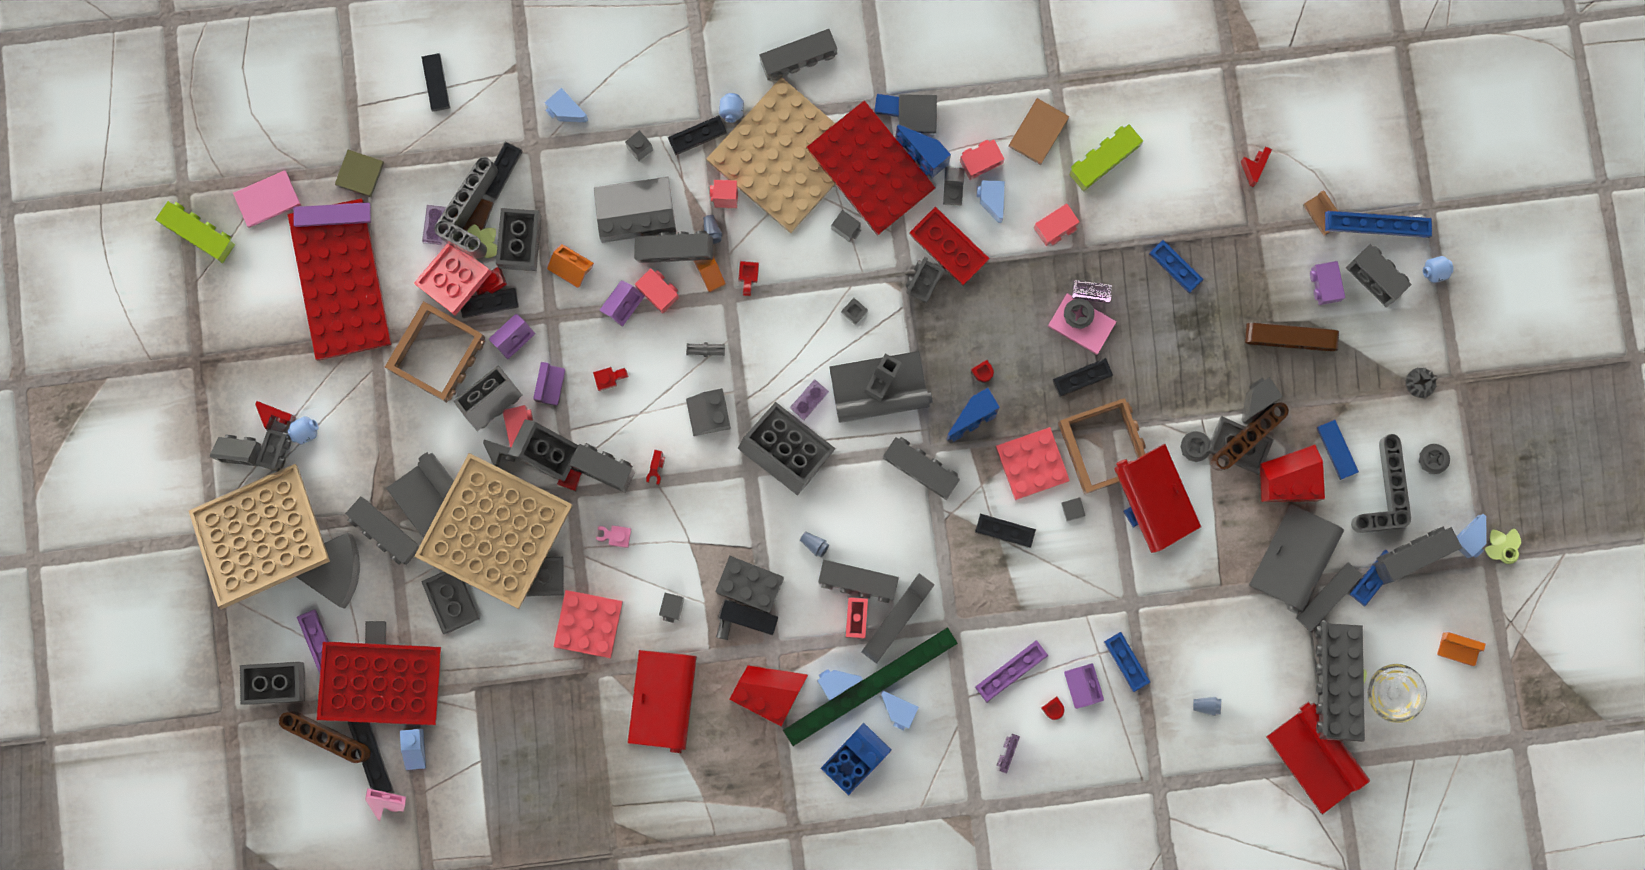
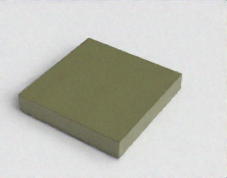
[335,150,384,197]

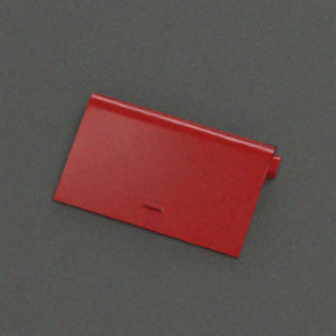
[1114,444,1201,553]
[628,650,697,753]
[1266,701,1370,814]

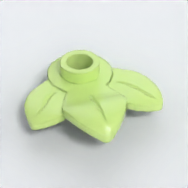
[467,224,497,258]
[1485,529,1521,564]

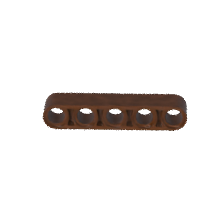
[1245,323,1339,351]
[1211,402,1289,471]
[279,711,370,763]

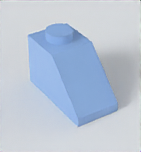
[544,88,588,122]
[977,180,1005,223]
[1457,514,1486,558]
[817,669,863,701]
[881,691,919,731]
[400,729,426,770]

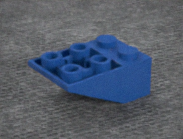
[895,125,951,178]
[946,388,1000,442]
[820,723,892,796]

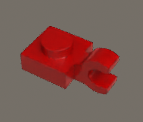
[738,261,759,296]
[476,267,507,295]
[593,367,629,391]
[646,450,666,485]

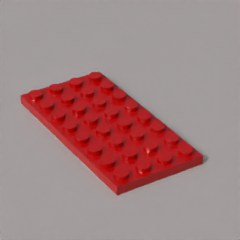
[287,198,392,361]

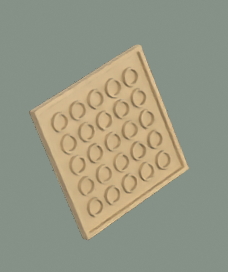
[706,77,835,233]
[414,453,573,609]
[189,464,330,610]

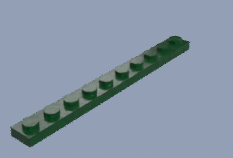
[783,627,958,746]

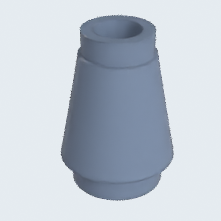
[703,215,722,244]
[800,532,829,557]
[1193,697,1221,716]

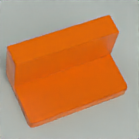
[547,244,594,288]
[1437,632,1486,666]

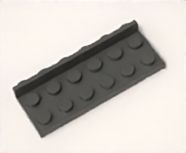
[1315,620,1365,742]

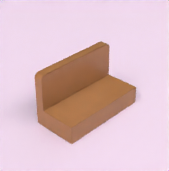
[1303,190,1338,236]

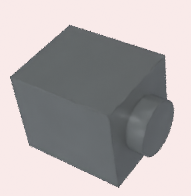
[625,130,653,162]
[831,210,861,242]
[659,592,685,623]

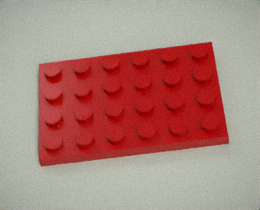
[806,100,936,236]
[317,642,442,726]

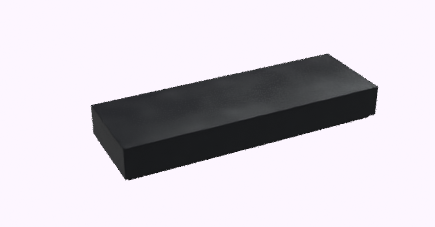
[421,53,451,112]
[668,115,727,156]
[485,141,523,200]
[461,288,519,318]
[1053,358,1113,397]
[975,513,1036,548]
[718,600,778,635]

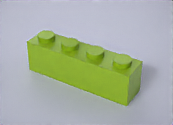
[1069,124,1143,192]
[155,201,235,263]

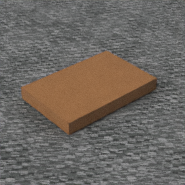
[1008,98,1070,165]

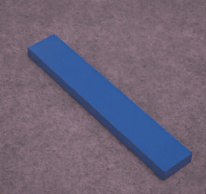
[1325,211,1432,238]

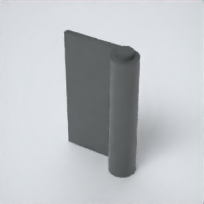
[829,351,933,423]
[386,452,454,539]
[1249,504,1344,614]

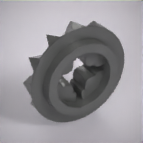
[1064,298,1094,329]
[1406,368,1437,398]
[1180,431,1210,462]
[1419,444,1450,474]

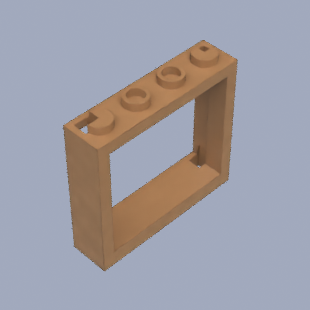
[385,301,485,403]
[1058,398,1146,495]

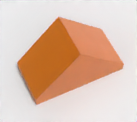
[694,257,726,292]

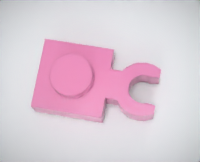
[596,526,631,548]

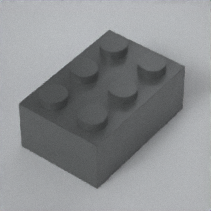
[496,208,542,271]
[1345,244,1412,307]
[453,365,523,432]
[508,419,578,481]
[569,443,635,493]
[715,556,784,614]
[240,662,305,705]

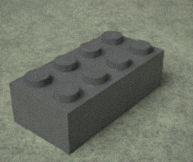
[1372,526,1462,585]

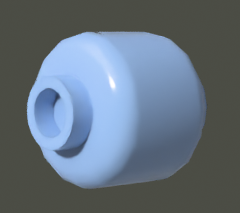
[719,93,744,123]
[1423,256,1453,283]
[288,416,319,444]

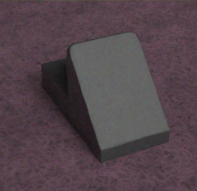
[943,167,964,206]
[483,439,518,467]

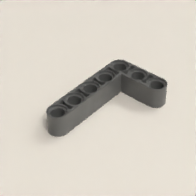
[434,157,498,259]
[1351,434,1411,533]
[861,573,935,664]

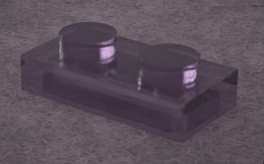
[422,205,446,245]
[1072,280,1111,303]
[790,379,829,421]
[996,734,1020,774]

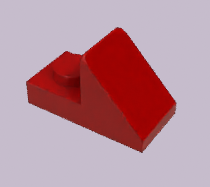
[1241,146,1272,187]
[255,401,296,430]

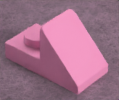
[365,788,406,821]

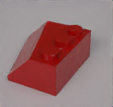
[1260,445,1325,502]
[729,665,808,727]

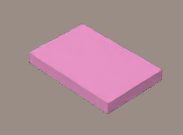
[233,170,301,228]
[1048,293,1116,355]

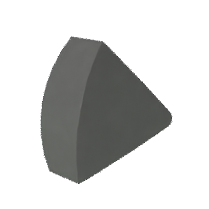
[296,532,360,609]

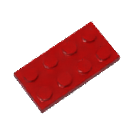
[909,206,990,286]

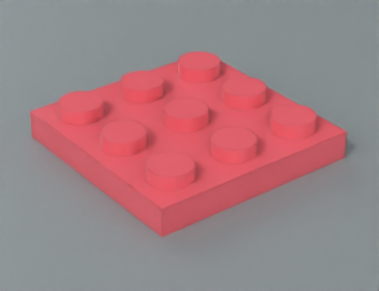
[414,244,492,316]
[996,427,1070,500]
[554,590,623,658]

